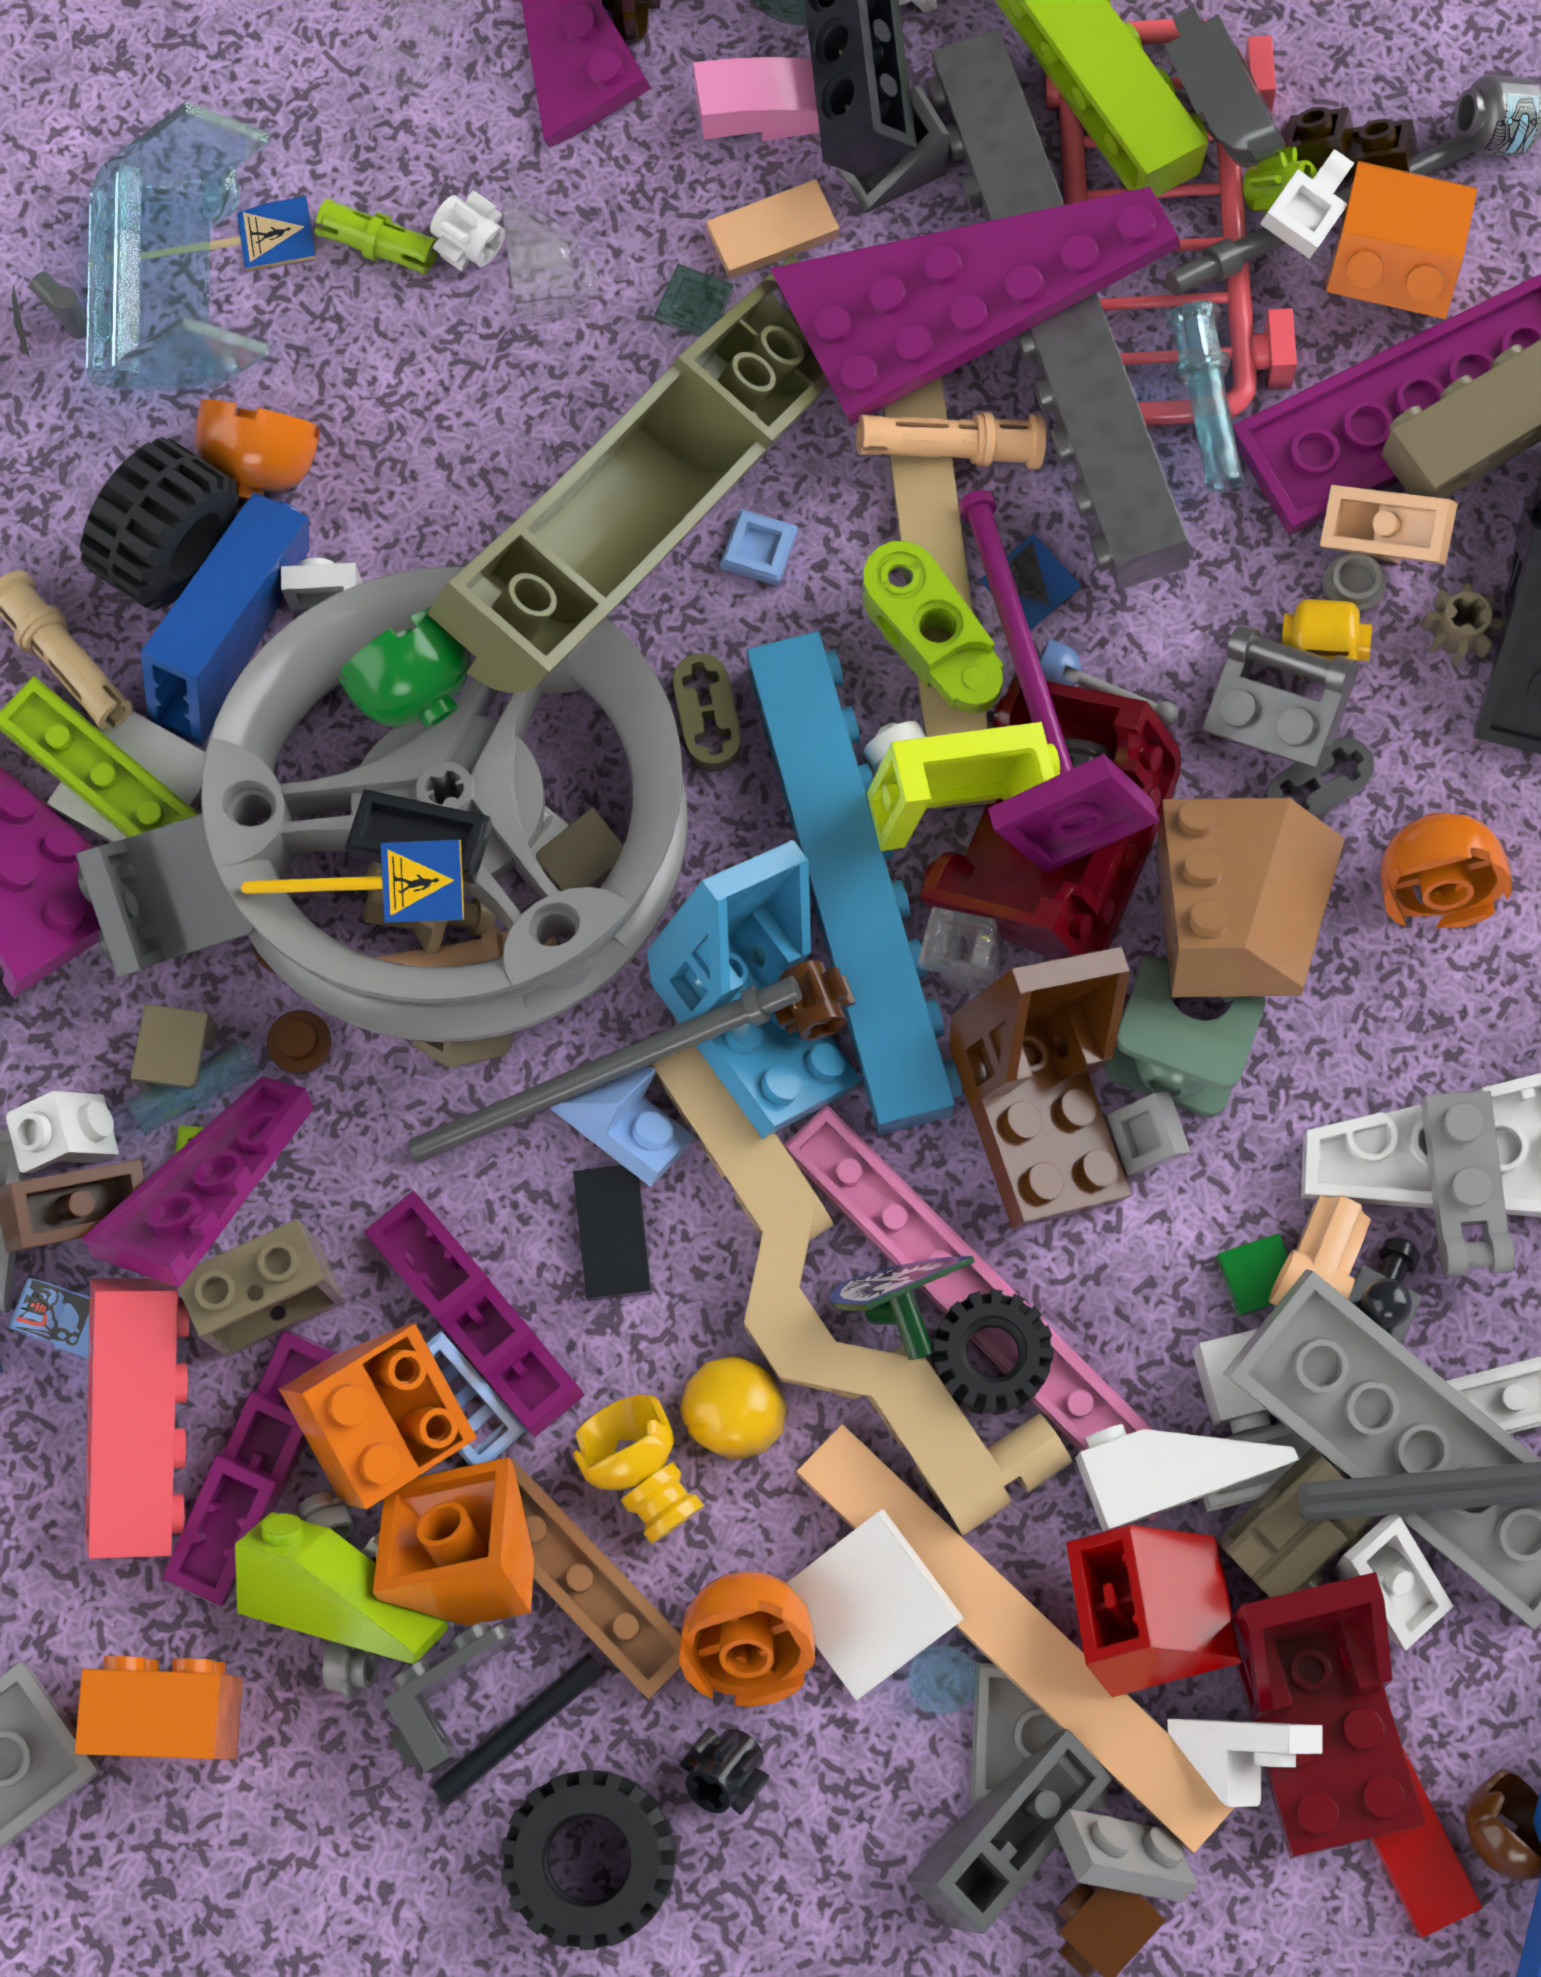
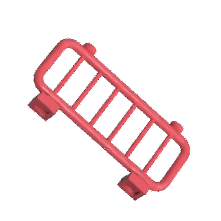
[1045,19,1297,426]

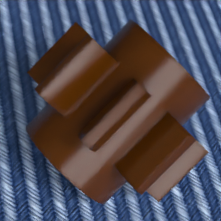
[774,960,856,1041]

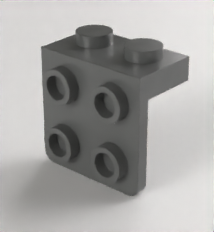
[76,813,255,977]
[382,1621,517,1773]

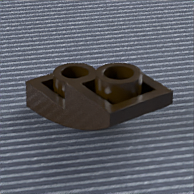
[1284,107,1417,174]

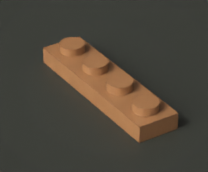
[510,1458,681,1700]

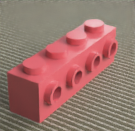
[84,1278,190,1559]

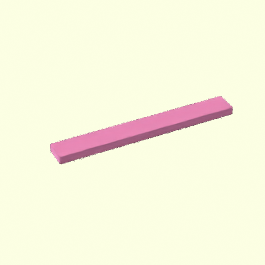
[784,1105,1160,1523]

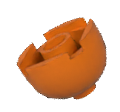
[195,399,321,501]
[1380,812,1512,928]
[678,1571,815,1707]

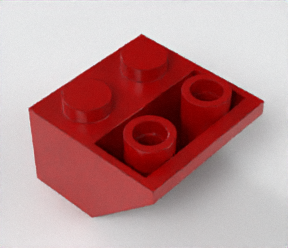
[1066,1524,1242,1698]

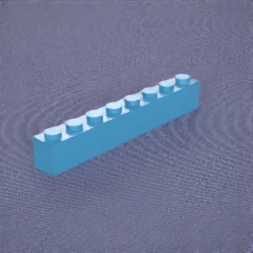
[746,631,962,1136]

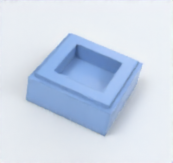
[720,509,798,586]

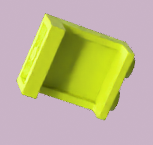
[867,722,1060,851]

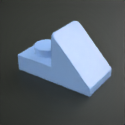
[550,1067,694,1187]

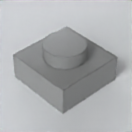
[1107,1091,1190,1175]

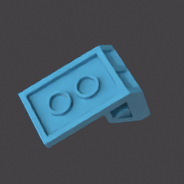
[647,840,862,1139]

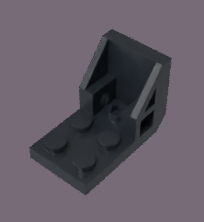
[1473,508,1541,754]

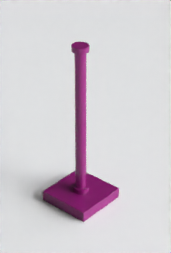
[958,490,1160,873]

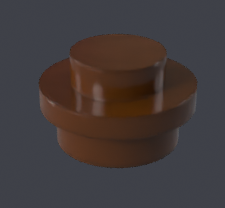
[267,1010,332,1074]

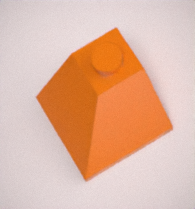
[373,1457,534,1626]

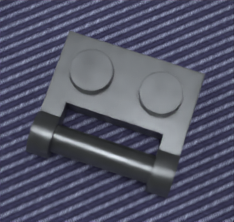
[1202,625,1358,771]

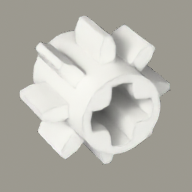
[430,191,505,271]

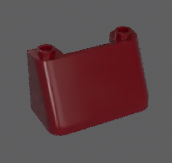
[919,675,1181,960]

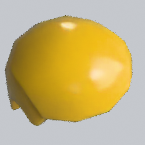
[680,1355,787,1460]
[573,1394,674,1491]

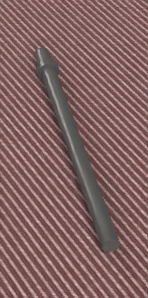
[409,976,802,1163]

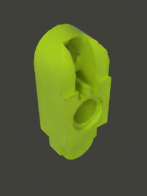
[862,541,1004,713]

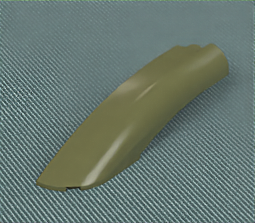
[427,254,830,693]

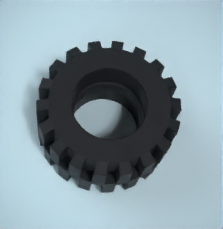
[80,437,239,611]
[500,1770,677,1950]

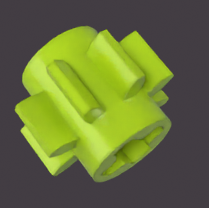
[1243,147,1317,217]

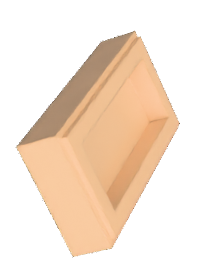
[706,179,839,280]

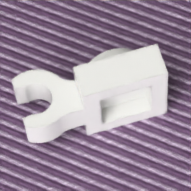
[1260,149,1354,259]

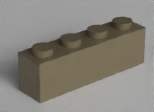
[1381,335,1541,499]

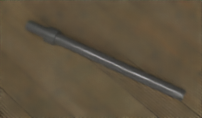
[1165,135,1471,295]

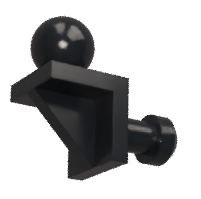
[1348,1237,1423,1344]

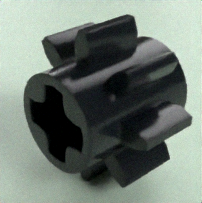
[680,1727,770,1815]

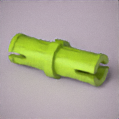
[314,198,438,276]

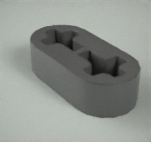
[1263,738,1374,819]

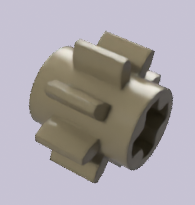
[1421,583,1504,666]

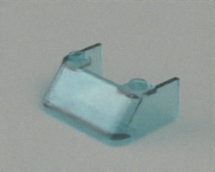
[86,101,269,391]

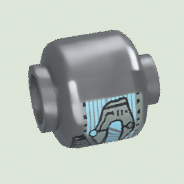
[1455,75,1541,157]

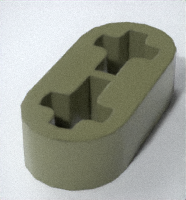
[673,653,741,771]

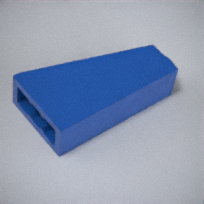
[140,492,309,747]

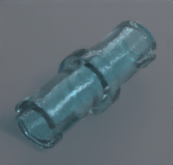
[126,1039,261,1136]

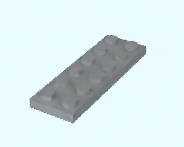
[1223,1269,1541,1630]

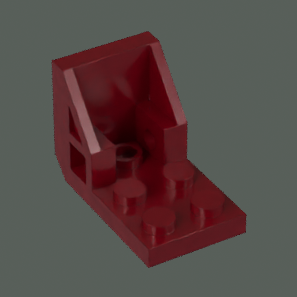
[1233,1572,1426,1859]

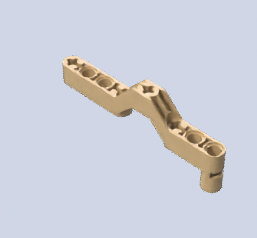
[648,1046,1072,1537]

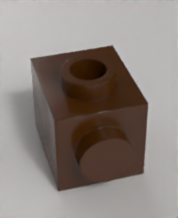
[1054,1883,1166,1977]

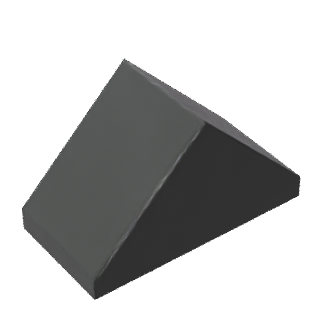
[839,86,950,213]

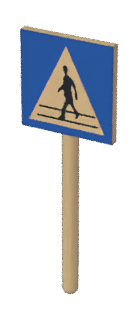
[115,196,317,272]

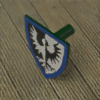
[829,1256,975,1360]

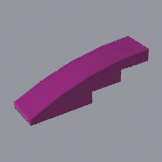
[363,1190,585,1438]
[161,1330,339,1606]

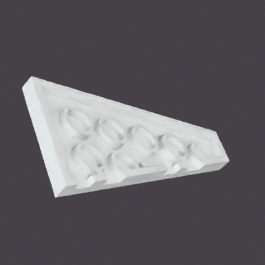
[1301,1073,1541,1217]

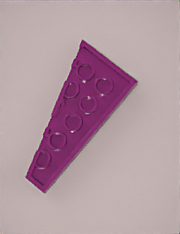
[770,187,1181,425]
[0,766,101,998]

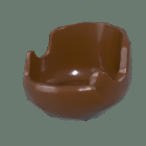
[1465,1768,1541,1881]

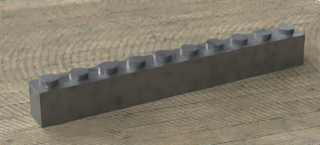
[926,29,1189,590]

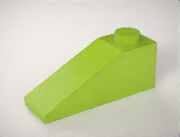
[235,1512,448,1665]

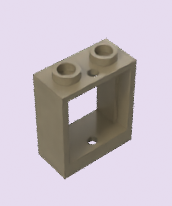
[178,1219,346,1357]

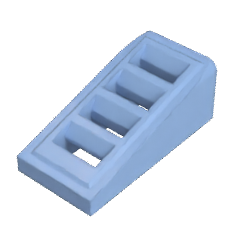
[425,1330,527,1466]

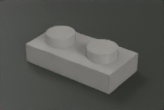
[1054,1809,1198,1903]

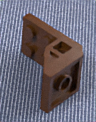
[949,947,1132,1229]

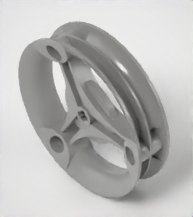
[201,566,688,1042]

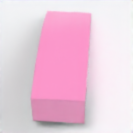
[693,57,820,141]

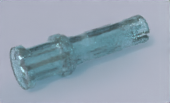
[1165,301,1245,492]

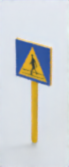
[241,840,464,923]

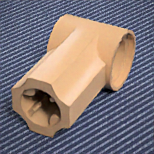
[1268,1195,1371,1306]

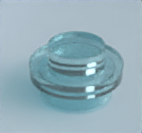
[908,1645,976,1714]

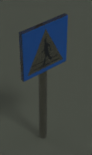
[958,498,1082,631]

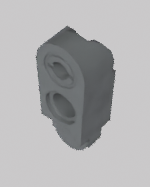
[1165,4,1286,168]

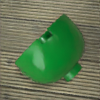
[337,607,470,729]

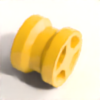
[620,1462,704,1545]

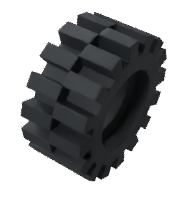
[932,1289,1054,1415]

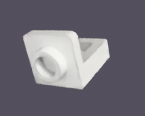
[281,558,363,610]
[6,1091,119,1173]

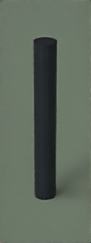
[431,1653,605,1807]

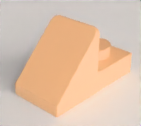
[1320,485,1458,565]

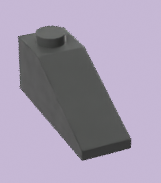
[906,1729,1113,1934]

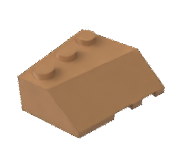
[1156,798,1345,997]

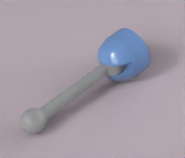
[1039,638,1178,726]

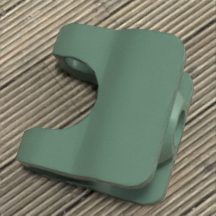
[1104,954,1266,1118]

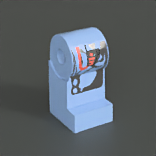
[8,1278,90,1360]

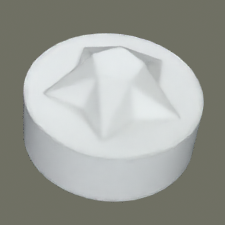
[863,721,926,773]

